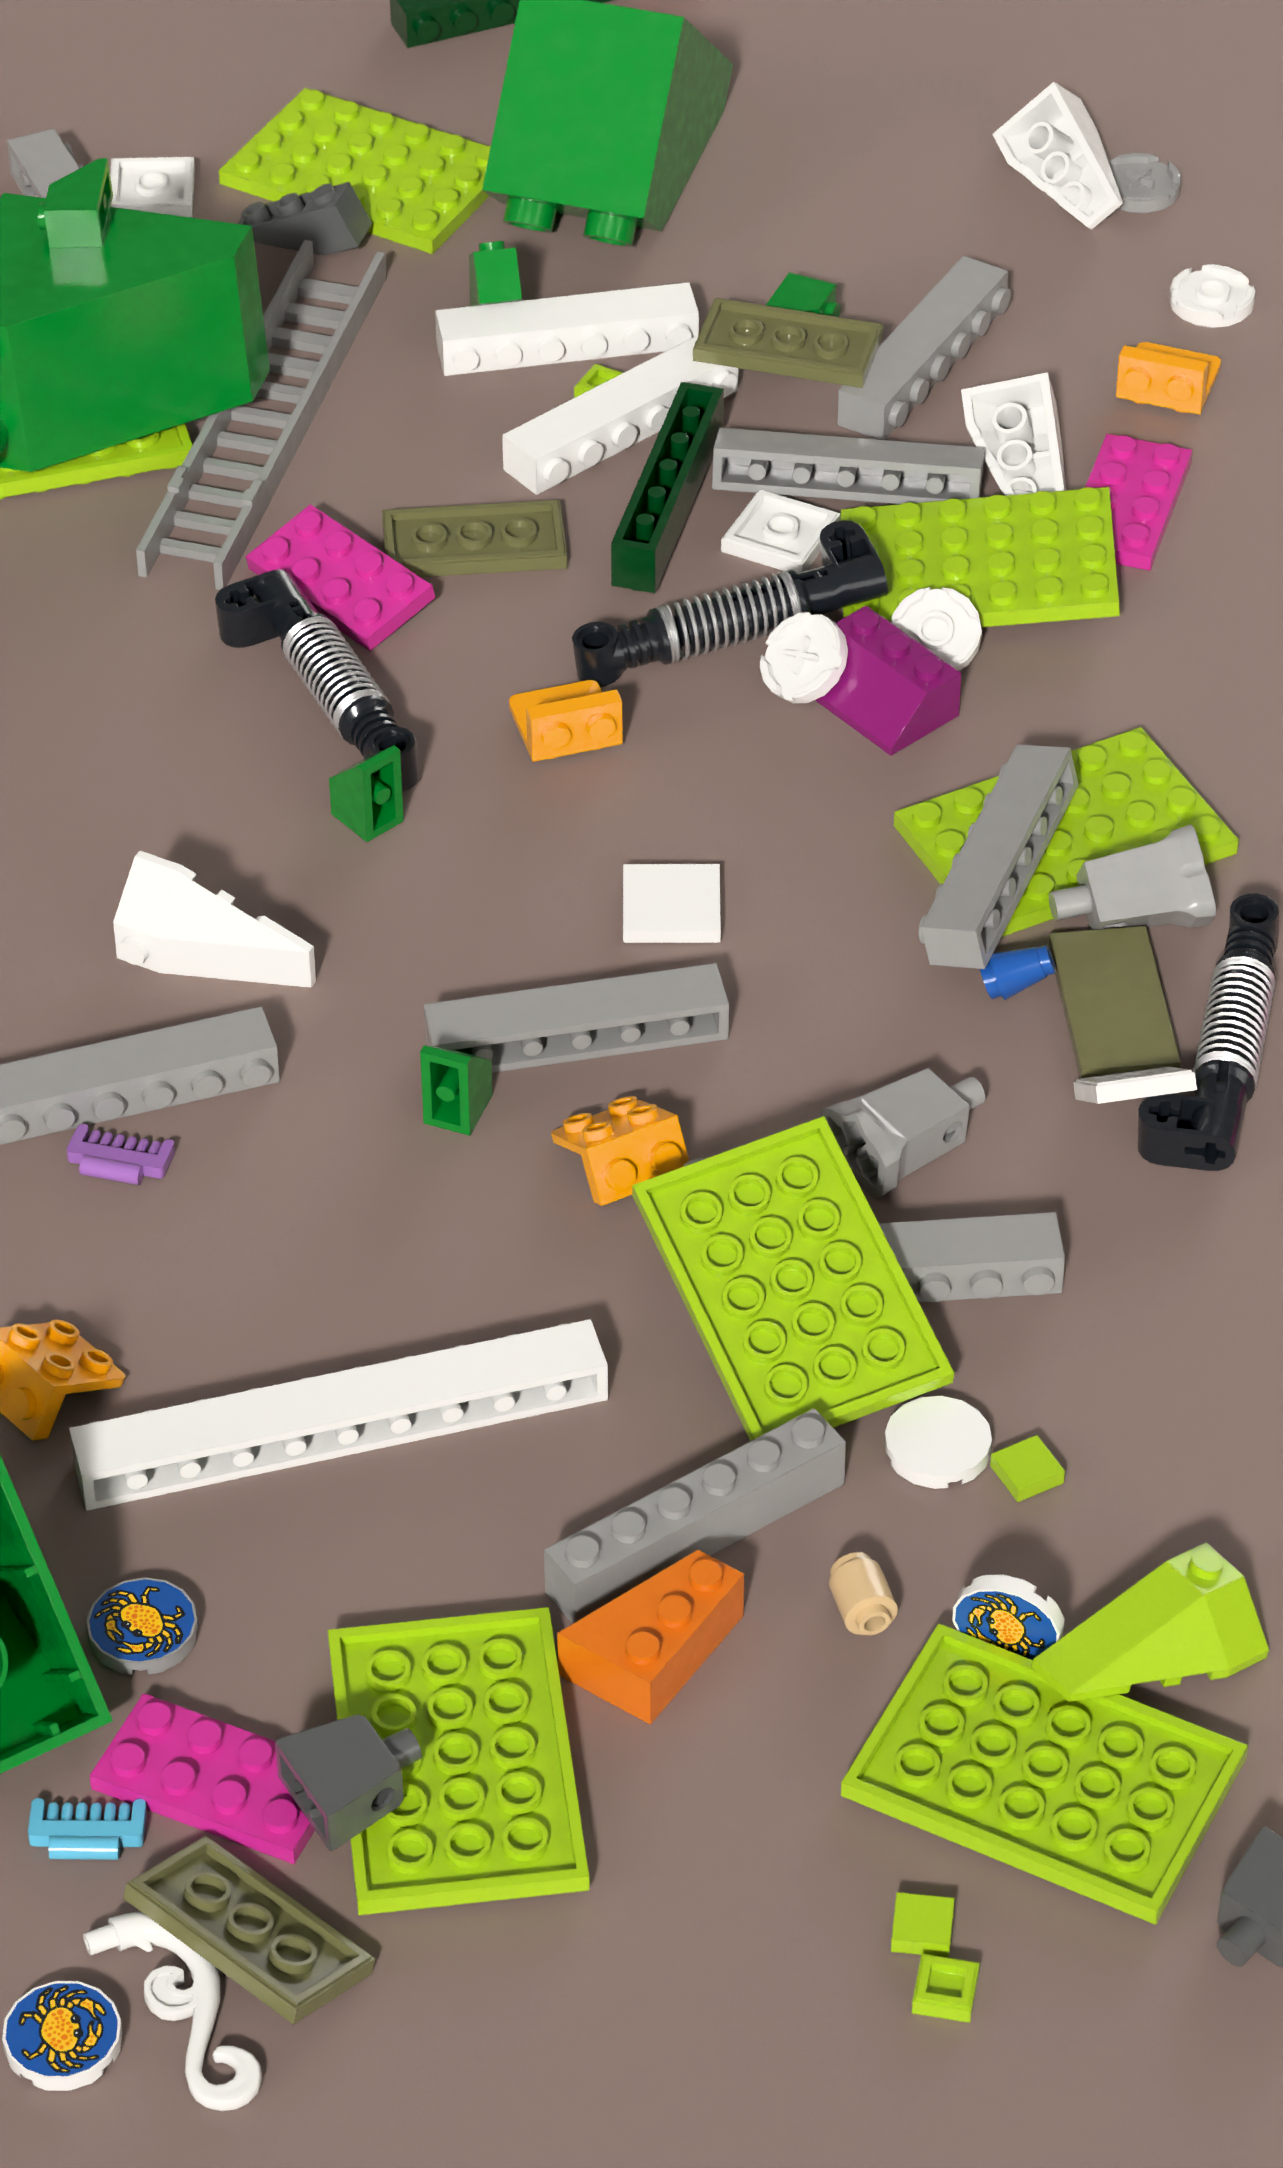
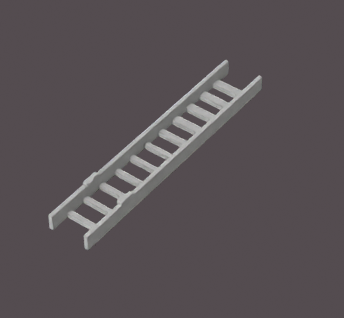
[136,240,386,590]

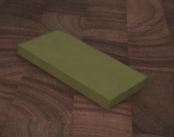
[693,298,883,388]
[382,500,567,577]
[1048,926,1181,1079]
[123,1835,375,2025]

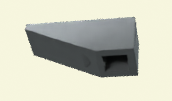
[237,182,372,256]

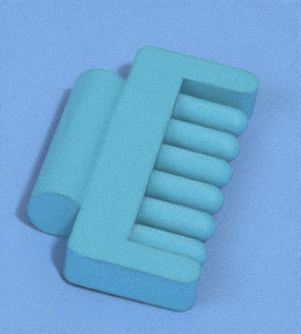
[28,1798,147,1860]

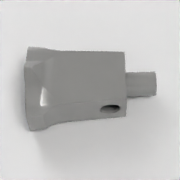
[1049,824,1216,930]
[821,1068,985,1198]

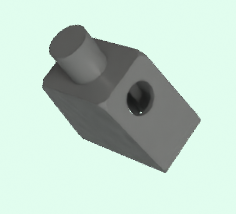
[275,1715,422,1852]
[1217,1826,1283,1967]

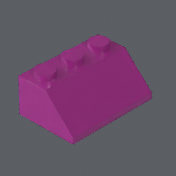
[815,605,961,756]

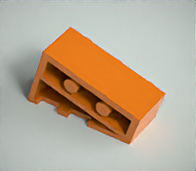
[557,1550,744,1725]

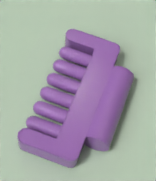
[67,1124,175,1185]

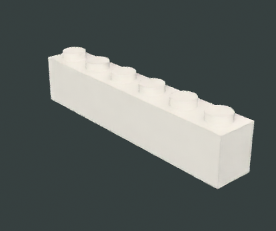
[435,282,699,376]
[502,335,739,495]

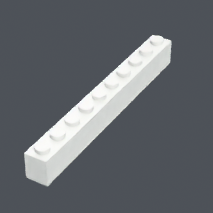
[69,1319,608,1511]

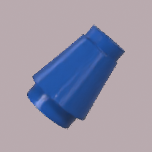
[980,945,1056,1000]

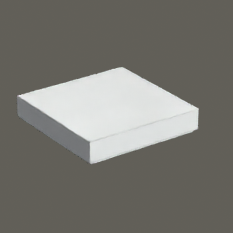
[110,157,195,218]
[721,490,840,573]
[623,864,721,943]
[1073,1066,1197,1104]

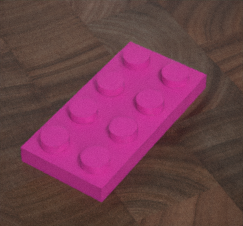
[1085,434,1192,571]
[245,504,435,651]
[89,1693,315,1864]

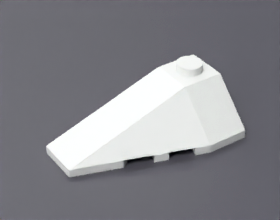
[992,82,1123,230]
[961,372,1066,496]
[113,851,316,988]

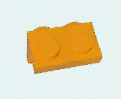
[1116,342,1221,415]
[509,680,622,762]
[551,1096,689,1206]
[0,1320,125,1440]

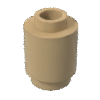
[829,1552,898,1635]

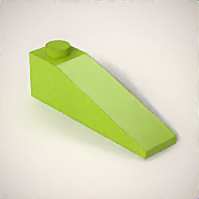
[1031,1542,1269,1702]

